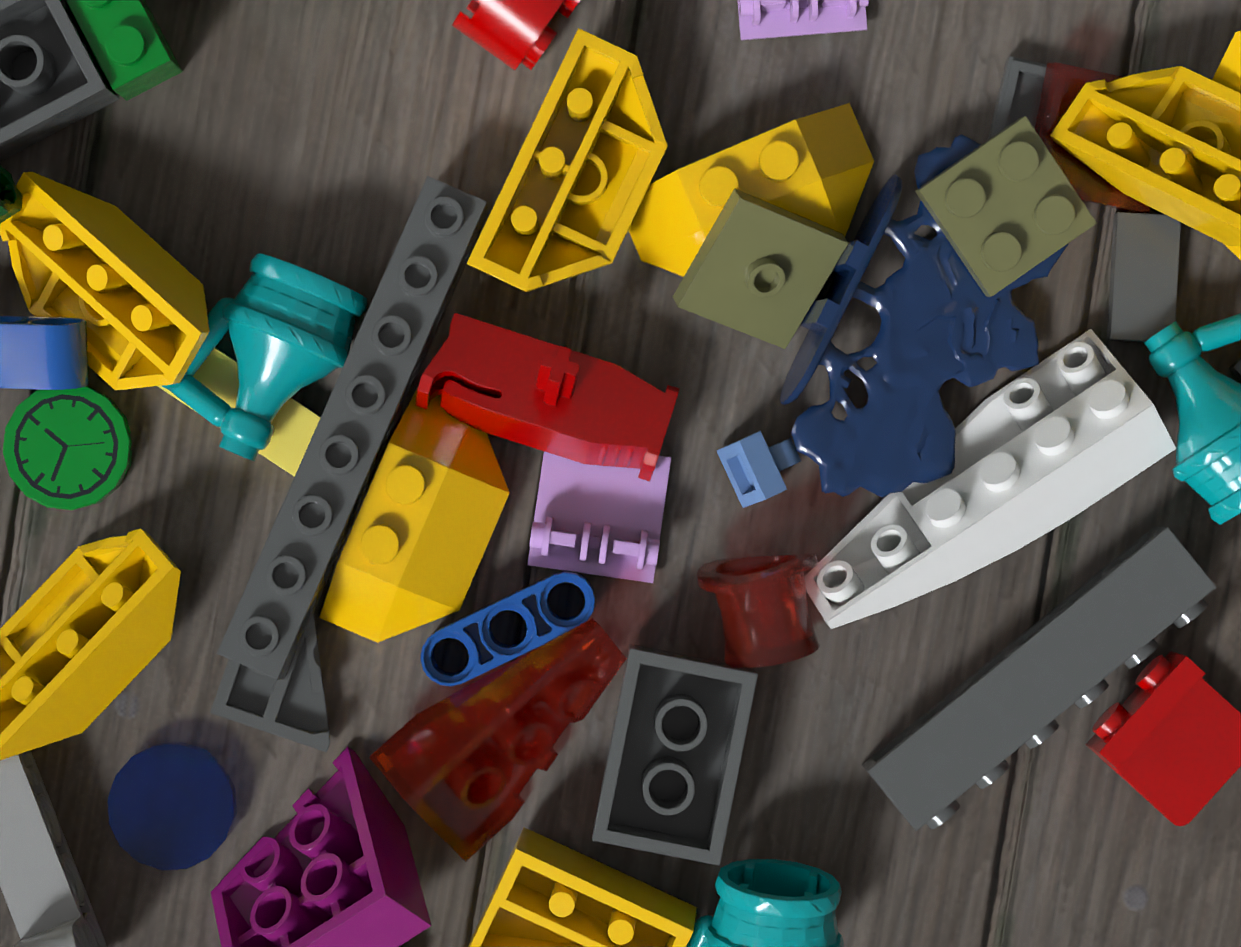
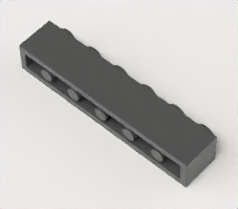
[862,526,1216,831]

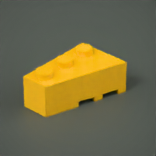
[468,827,697,947]

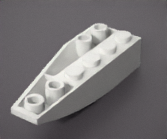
[800,329,1176,629]

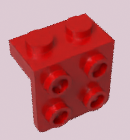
[1085,651,1241,826]

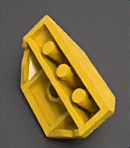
[467,28,668,292]
[1050,66,1241,246]
[628,103,874,277]
[0,172,210,390]
[319,388,510,643]
[0,528,181,760]

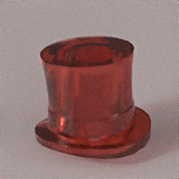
[697,553,820,668]

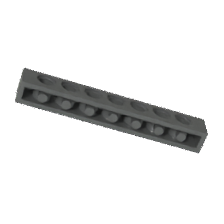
[216,176,488,680]

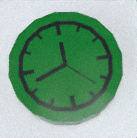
[3,386,133,510]

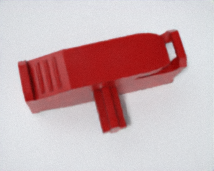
[416,313,680,482]

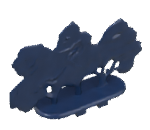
[780,134,1069,497]

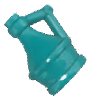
[162,253,368,462]
[1144,313,1241,525]
[686,859,844,947]

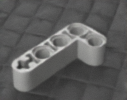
[0,750,107,947]

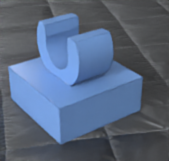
[717,431,801,508]

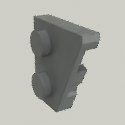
[210,612,331,752]

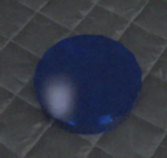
[108,742,237,871]

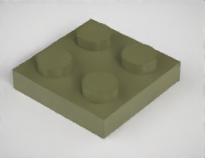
[915,116,1097,297]

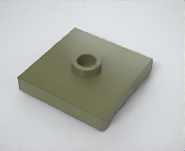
[672,188,848,349]

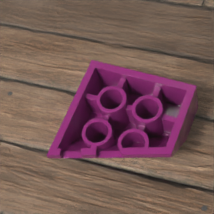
[210,746,432,947]

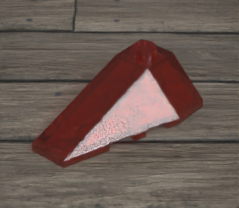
[369,618,627,862]

